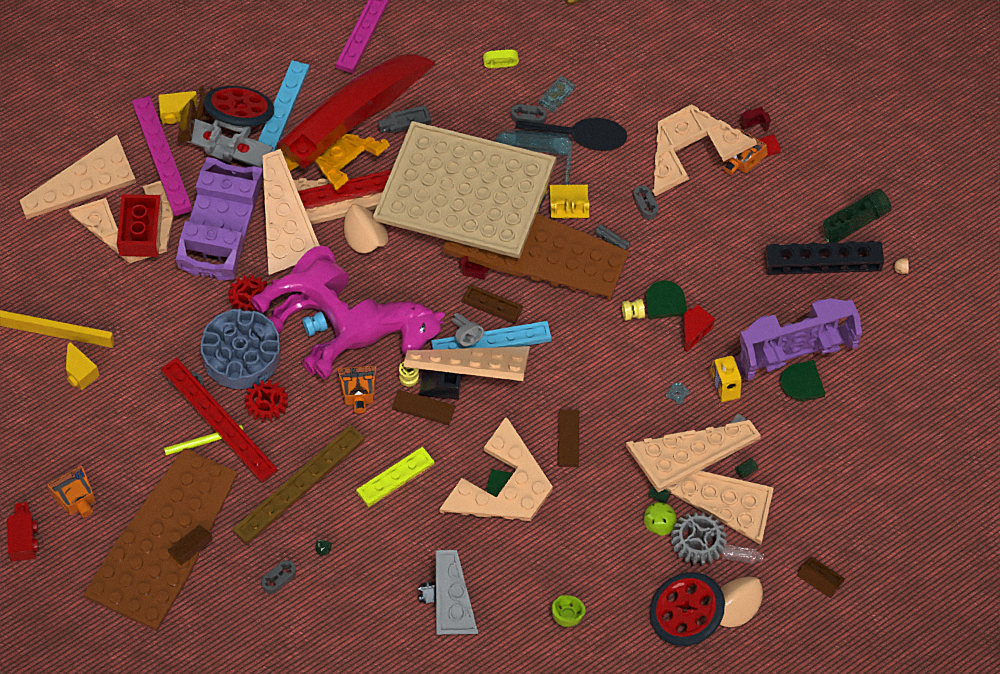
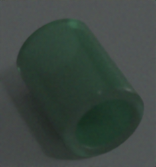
[735,458,758,479]
[648,486,671,503]

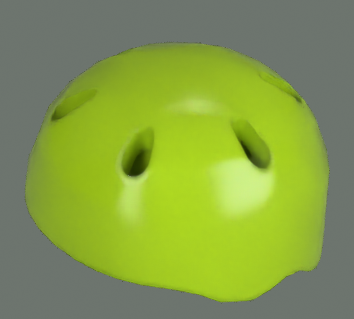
[643,502,677,536]
[552,595,586,627]

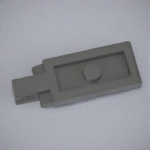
[378,105,432,133]

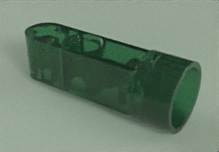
[823,189,892,242]

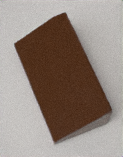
[177,100,196,141]
[167,525,213,565]
[797,557,845,598]

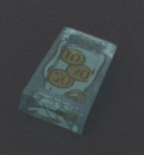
[539,75,576,113]

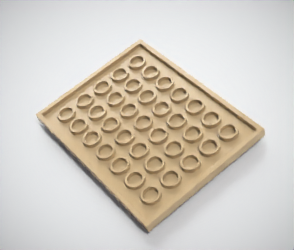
[373,121,557,259]

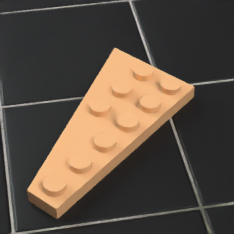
[20,135,136,219]
[262,149,320,276]
[293,178,383,225]
[404,346,530,381]
[626,420,761,493]
[664,471,774,545]

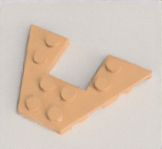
[653,104,757,196]
[69,181,174,263]
[440,417,553,521]

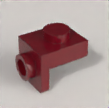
[740,106,771,131]
[460,256,490,280]

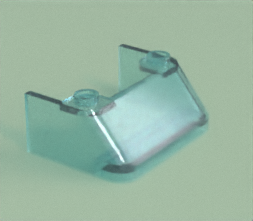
[496,129,573,185]

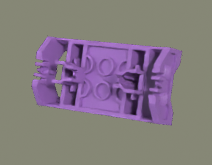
[176,157,264,281]
[735,298,862,380]

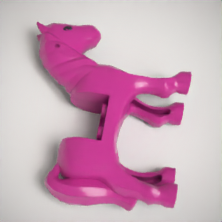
[251,246,445,380]

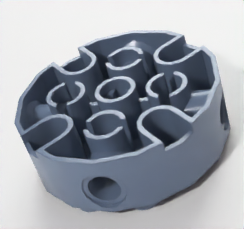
[201,309,281,389]

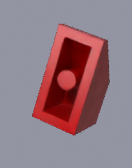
[683,304,715,352]

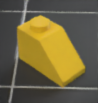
[158,91,198,124]
[66,342,100,391]

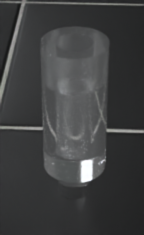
[722,544,764,564]

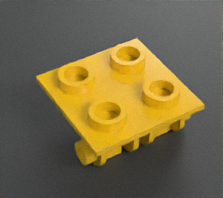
[550,185,589,218]

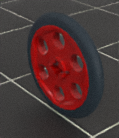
[203,86,275,126]
[650,572,725,646]

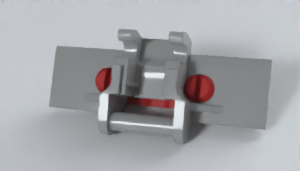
[187,119,273,168]

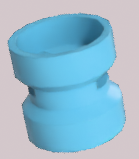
[302,311,328,336]

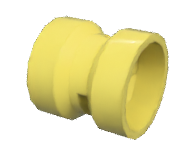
[622,299,645,321]
[399,361,419,387]

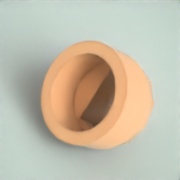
[894,258,908,274]

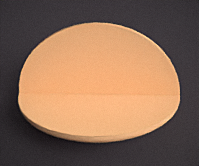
[344,204,388,253]
[707,577,763,627]

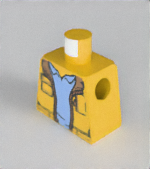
[710,356,742,403]

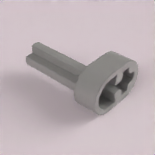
[452,313,484,346]

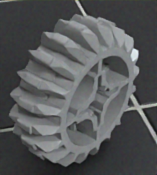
[671,511,727,566]

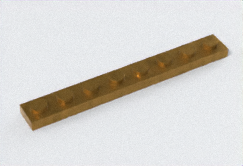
[233,425,365,545]

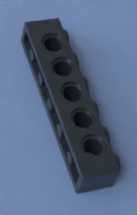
[764,241,884,275]

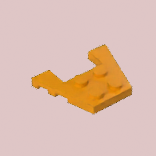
[314,133,390,190]

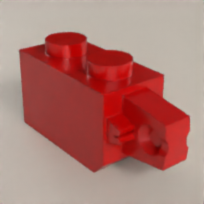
[7,502,39,562]

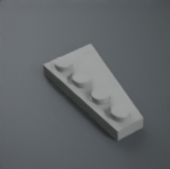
[435,550,479,634]

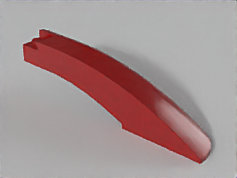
[277,54,435,169]

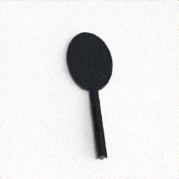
[516,118,627,151]

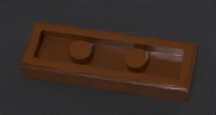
[462,284,523,324]
[392,390,455,425]
[558,410,579,467]

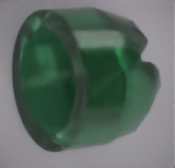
[315,540,333,556]

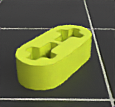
[483,50,519,68]

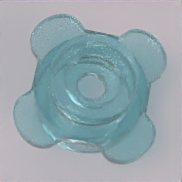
[666,383,689,404]

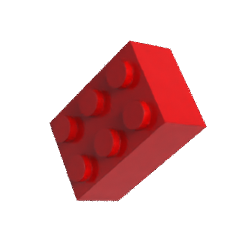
[117,194,163,257]

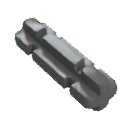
[595,224,630,250]

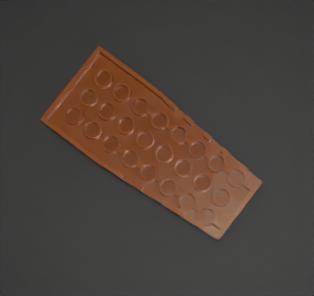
[443,213,629,300]
[83,448,238,632]

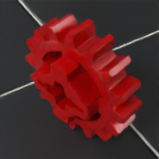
[228,274,267,312]
[245,380,288,422]

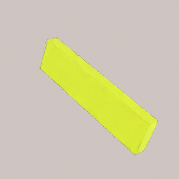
[356,447,434,507]

